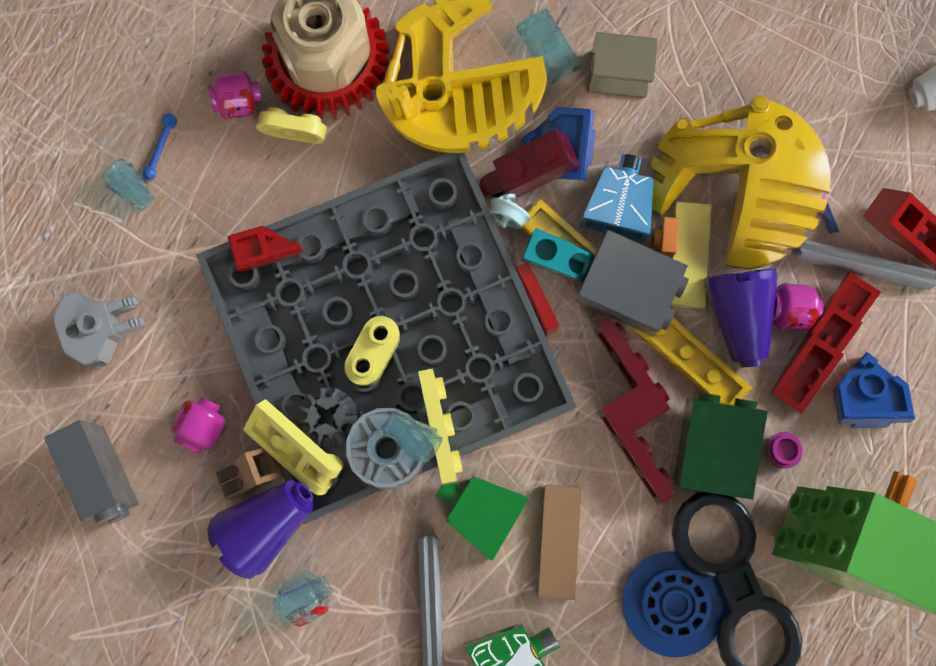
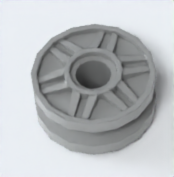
[346,408,427,489]

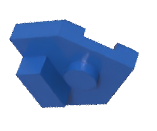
[521,107,596,181]
[833,352,915,428]

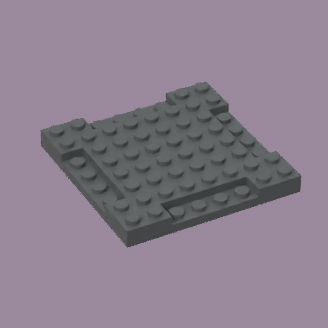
[196,153,577,524]

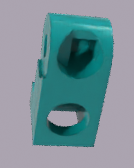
[520,228,594,283]

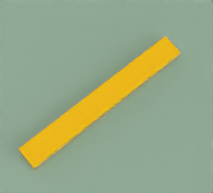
[520,199,752,404]

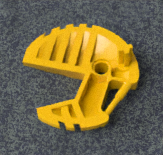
[376,0,547,153]
[649,95,830,270]

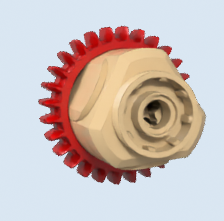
[262,0,389,120]

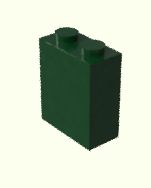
[673,392,768,500]

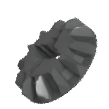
[297,387,357,447]

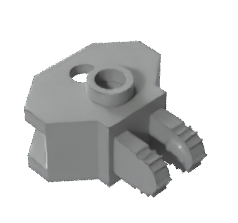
[53,292,146,369]

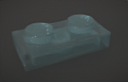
[516,8,581,84]

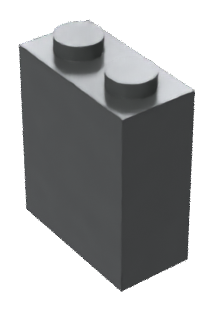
[575,230,689,337]
[44,420,139,524]

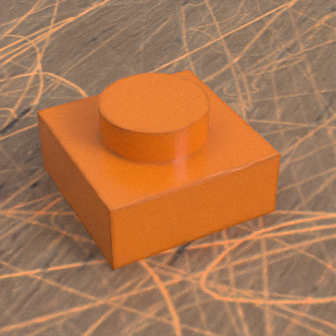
[651,217,679,258]

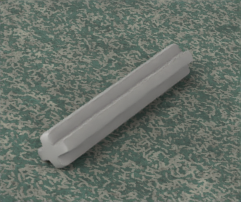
[796,240,936,290]
[418,535,443,666]

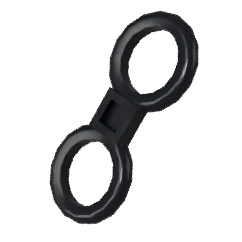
[671,492,803,666]

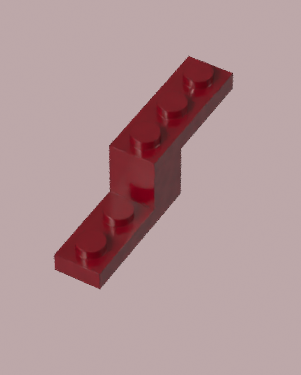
[593,317,675,504]

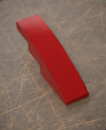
[771,272,881,413]

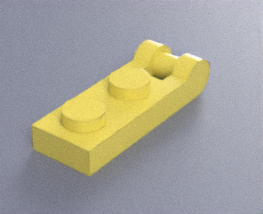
[243,399,343,495]

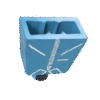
[580,154,653,243]

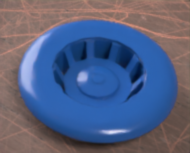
[623,551,726,657]

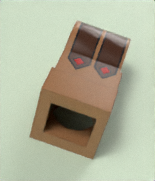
[216,448,284,500]

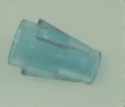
[102,159,155,211]
[383,411,443,464]

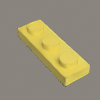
[418,369,463,485]

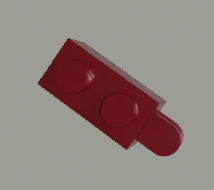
[479,129,580,197]

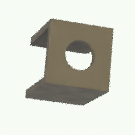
[587,32,657,98]

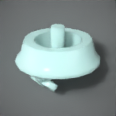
[490,194,530,229]

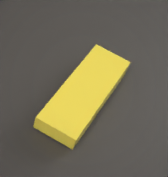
[671,201,712,309]

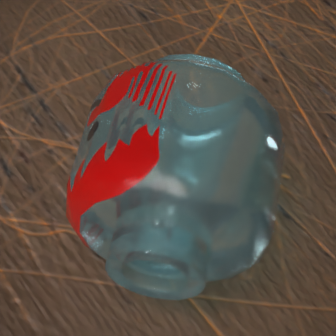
[273,570,332,627]

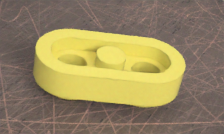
[256,107,327,144]
[344,316,400,387]

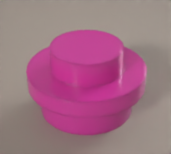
[765,432,803,469]

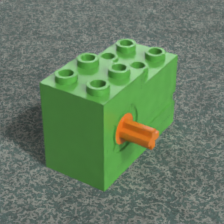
[772,471,936,615]

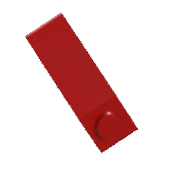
[863,188,936,271]

